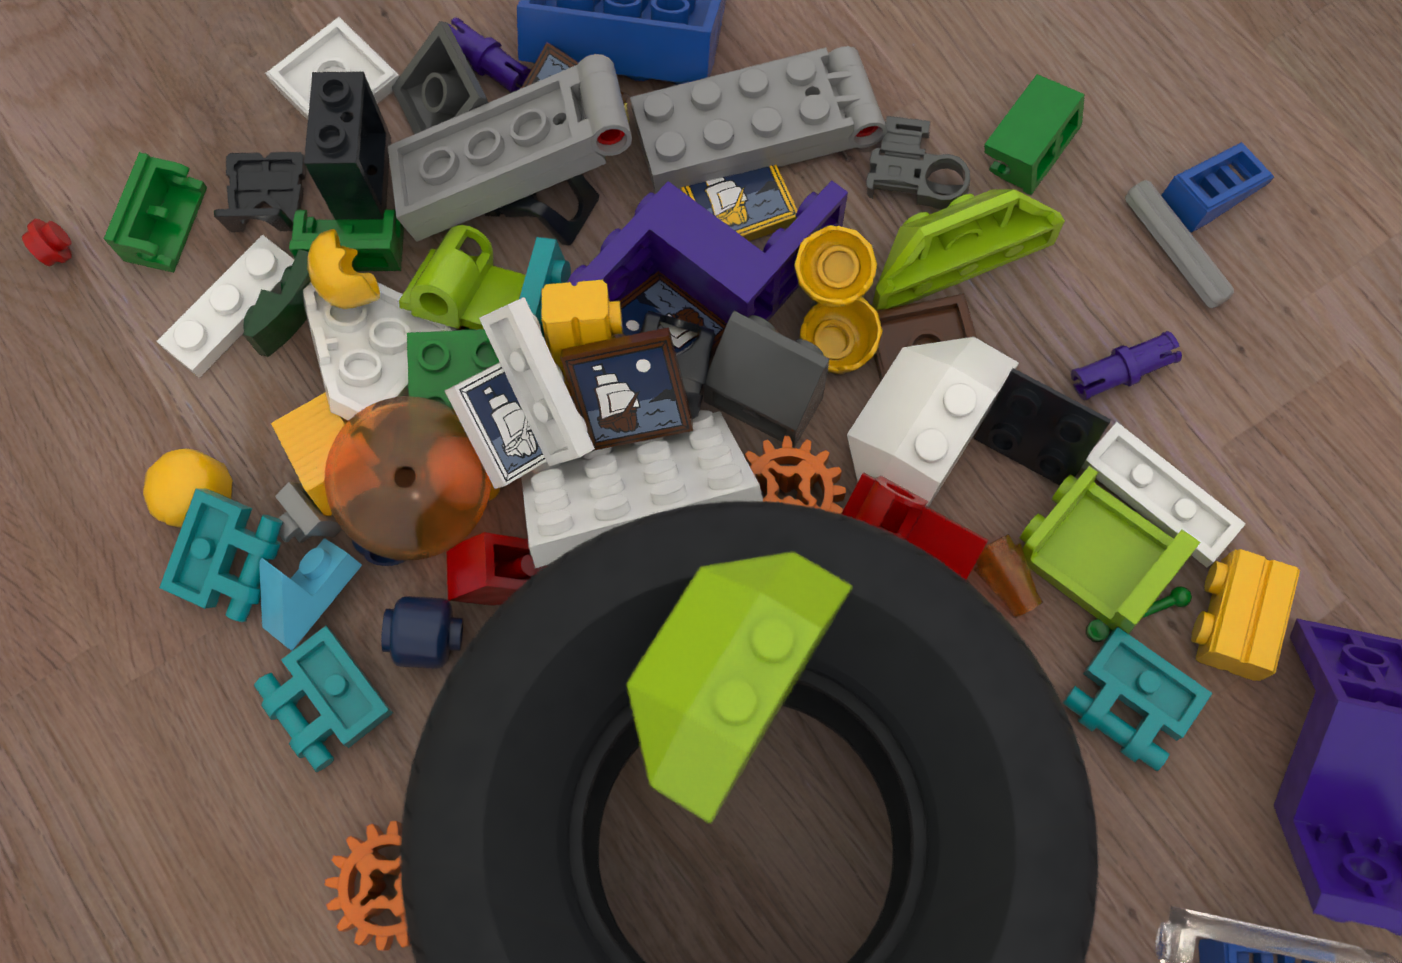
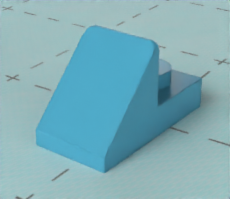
[259,538,362,651]

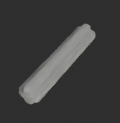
[1125,180,1234,309]

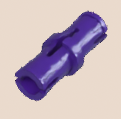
[448,18,531,93]
[1071,331,1182,401]

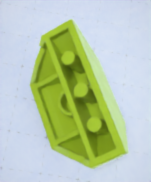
[872,189,1065,311]
[627,552,852,824]

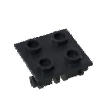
[975,368,1111,485]

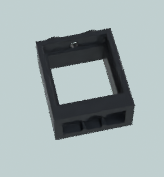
[304,71,391,220]

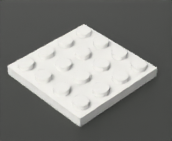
[521,410,763,568]

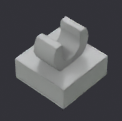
[275,482,348,543]

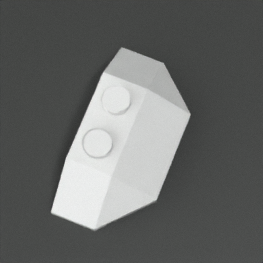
[847,337,1019,507]

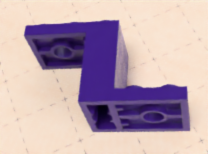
[567,180,848,323]
[1273,618,1402,936]

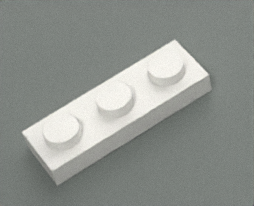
[157,235,294,378]
[479,297,595,466]
[1082,422,1246,567]

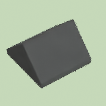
[392,21,488,134]

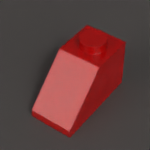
[446,532,548,606]

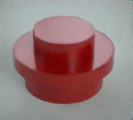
[22,218,72,267]

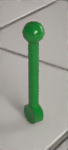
[1086,586,1192,642]

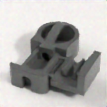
[866,116,970,210]

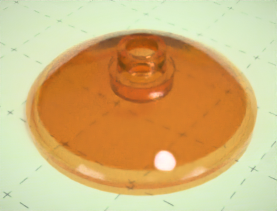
[324,396,491,561]

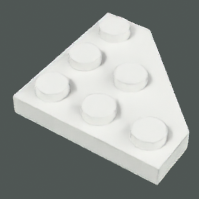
[303,282,461,434]

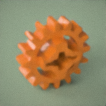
[745,436,846,514]
[325,821,411,951]

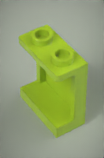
[1019,466,1200,634]

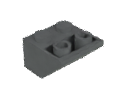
[704,311,830,448]

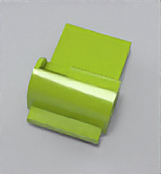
[399,225,526,330]

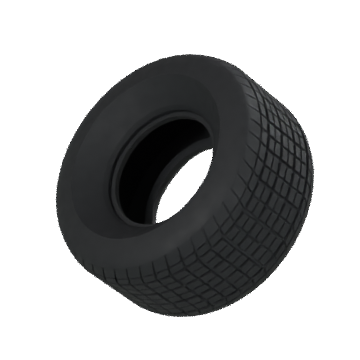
[400,501,1099,963]

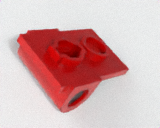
[841,473,989,580]

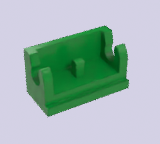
[984,74,1085,195]
[104,152,207,273]
[289,209,404,271]

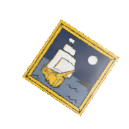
[681,165,797,241]

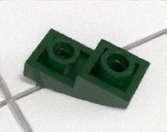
[243,250,311,357]

